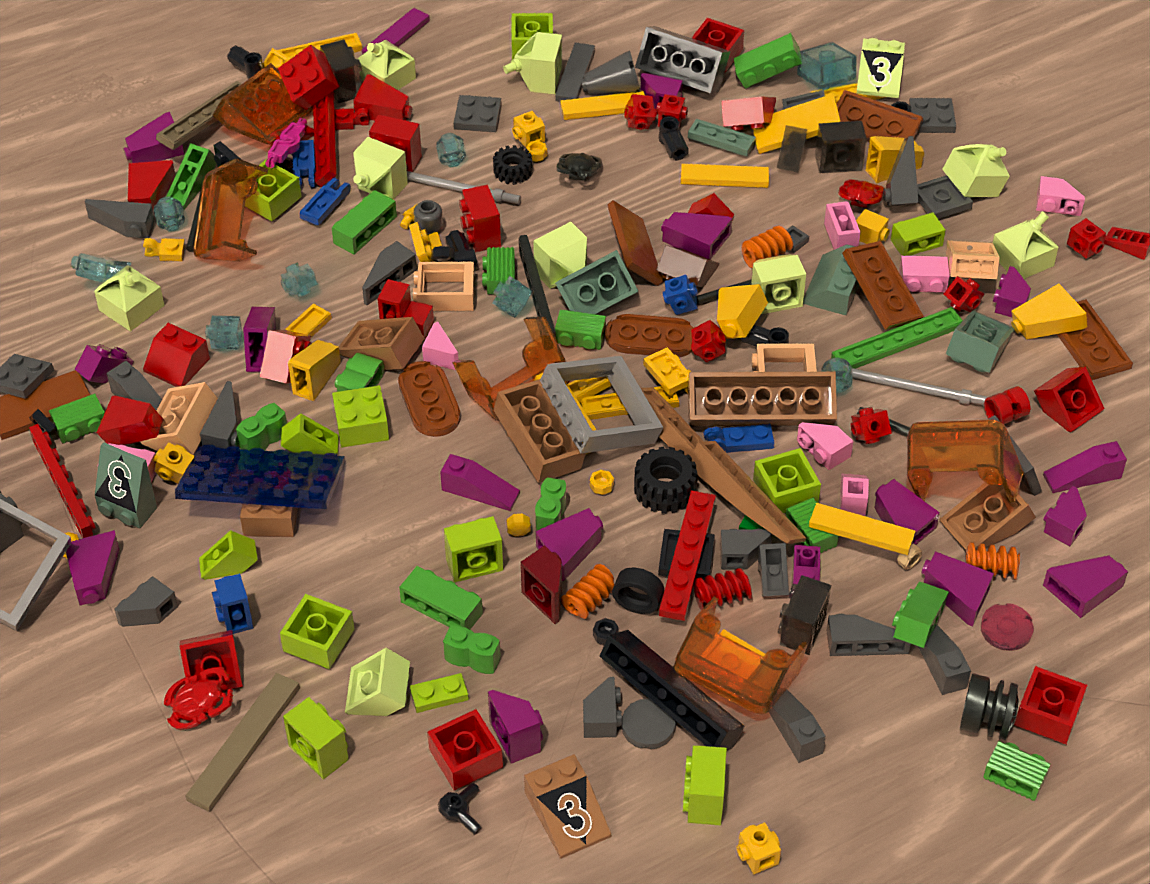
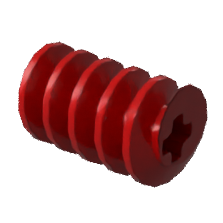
[694,568,752,611]

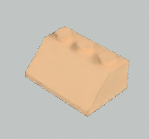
[140,382,218,455]

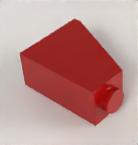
[353,74,412,121]
[128,160,176,214]
[96,395,164,445]

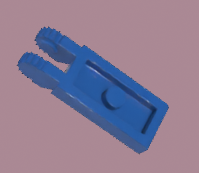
[292,140,316,188]
[299,178,351,226]
[703,424,775,453]

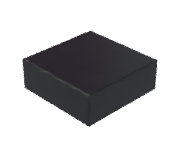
[29,409,56,433]

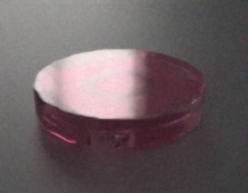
[981,603,1034,651]

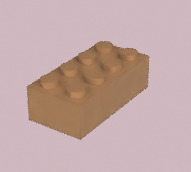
[494,379,586,483]

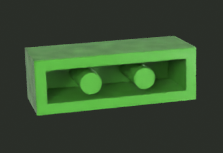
[734,33,802,88]
[331,190,397,255]
[399,566,483,630]
[892,581,949,648]

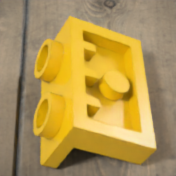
[409,222,442,262]
[643,347,691,395]

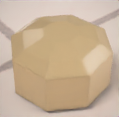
[897,544,922,570]

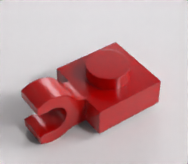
[334,108,369,130]

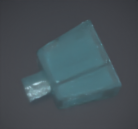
[71,253,131,283]

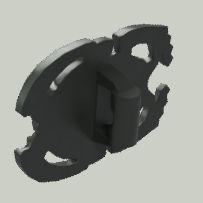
[556,152,602,181]

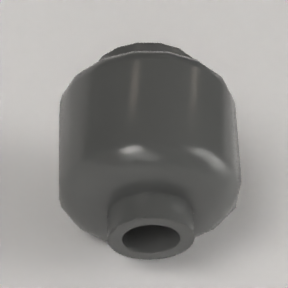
[414,200,443,233]

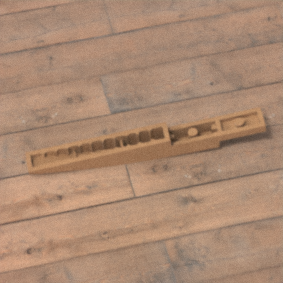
[641,387,806,544]

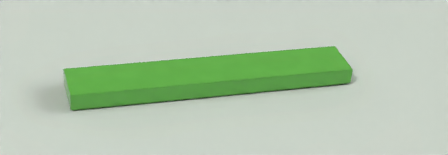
[831,307,963,373]

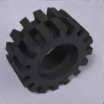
[493,145,532,185]

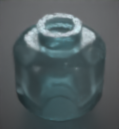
[436,133,466,167]
[154,197,185,231]
[821,358,853,393]

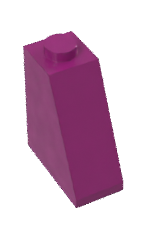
[123,112,184,163]
[661,212,732,260]
[243,307,276,372]
[874,478,940,545]
[536,508,603,581]
[66,530,120,606]
[921,551,994,627]
[1043,555,1128,618]

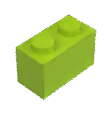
[891,213,946,256]

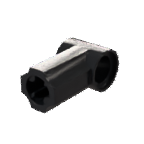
[227,45,265,81]
[658,117,689,161]
[445,230,477,268]
[742,325,789,347]

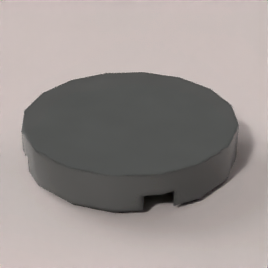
[622,699,676,749]

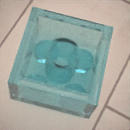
[797,42,857,90]

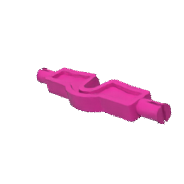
[265,118,307,168]

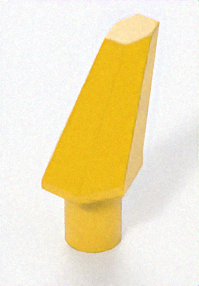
[400,204,417,229]

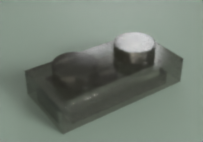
[777,125,808,173]

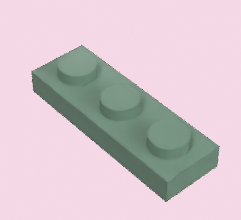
[688,119,756,157]

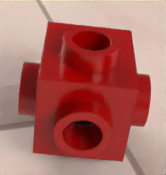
[624,94,657,130]
[656,94,688,128]
[1067,218,1106,259]
[943,276,985,313]
[691,320,726,363]
[850,407,892,444]

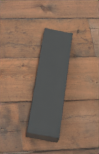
[555,42,595,102]

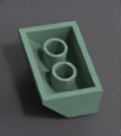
[803,244,859,315]

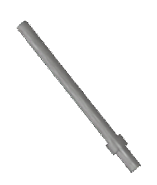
[407,171,521,204]
[847,368,987,406]

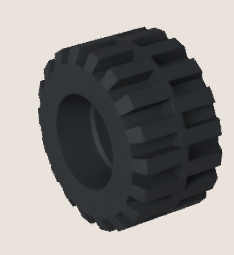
[634,447,697,514]

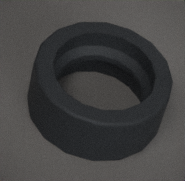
[612,567,664,614]

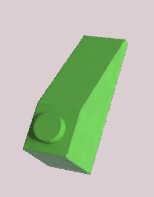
[164,143,217,210]

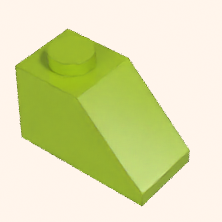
[281,413,338,457]
[199,530,258,580]

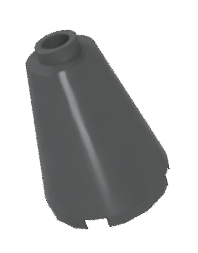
[581,51,641,95]

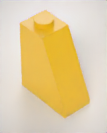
[866,136,924,183]
[1011,283,1087,340]
[717,284,768,339]
[288,340,341,401]

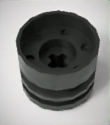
[960,673,1019,740]

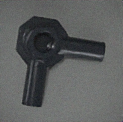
[438,783,482,835]

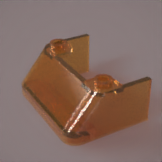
[193,158,268,262]
[452,317,570,422]
[907,420,1024,502]
[674,597,808,714]

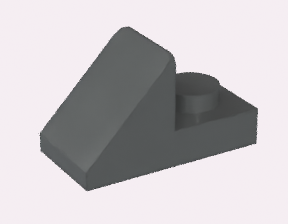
[758,543,789,596]

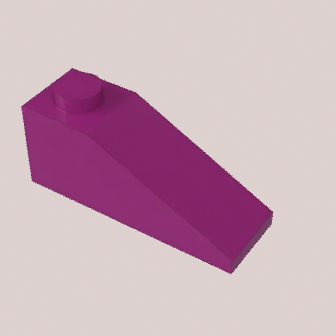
[1043,441,1127,493]
[440,454,520,511]

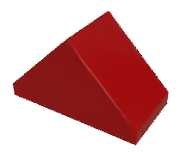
[688,193,734,221]

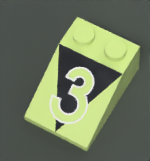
[856,38,905,98]

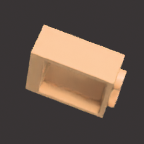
[946,240,999,279]
[413,262,475,311]
[752,344,817,372]

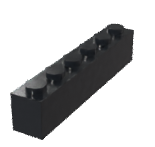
[599,630,745,750]

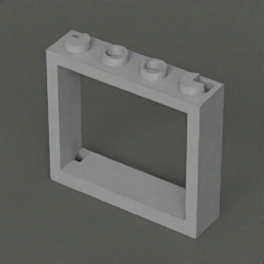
[540,356,663,454]
[0,499,71,631]

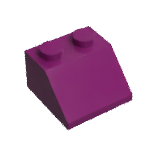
[488,690,543,764]

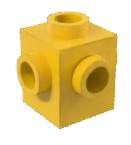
[512,111,545,148]
[153,442,195,485]
[736,823,781,874]

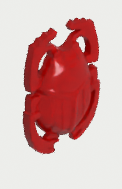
[838,179,884,208]
[164,667,233,730]

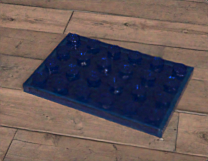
[175,445,345,509]

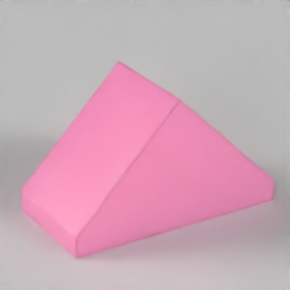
[422,322,459,370]

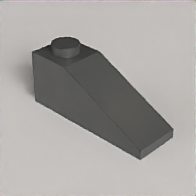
[883,136,918,207]
[85,199,155,238]
[362,241,417,306]
[107,361,162,410]
[200,381,239,456]
[826,614,911,656]
[918,625,971,695]
[761,688,826,763]

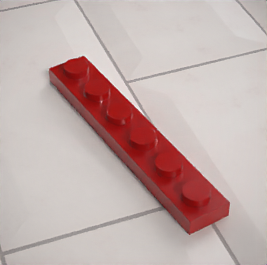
[313,91,336,187]
[29,424,96,539]
[659,490,716,621]

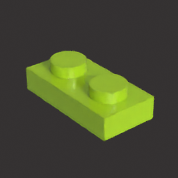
[410,673,469,713]

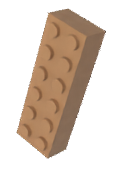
[688,371,837,426]

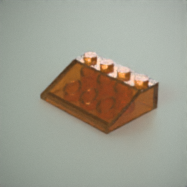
[213,63,313,145]

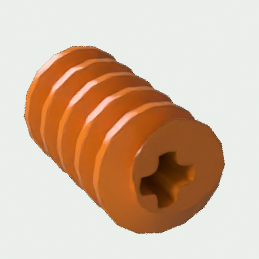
[742,225,793,268]
[965,542,1020,580]
[561,564,614,619]

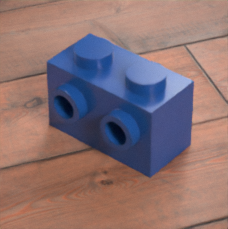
[212,574,254,634]

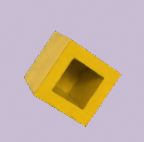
[856,209,890,244]

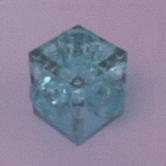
[280,262,317,297]
[492,276,533,318]
[205,315,243,350]

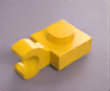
[143,238,185,261]

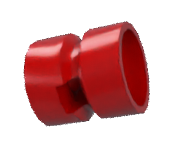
[984,386,1031,425]

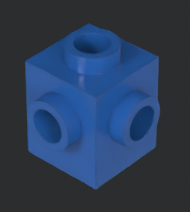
[663,275,698,315]

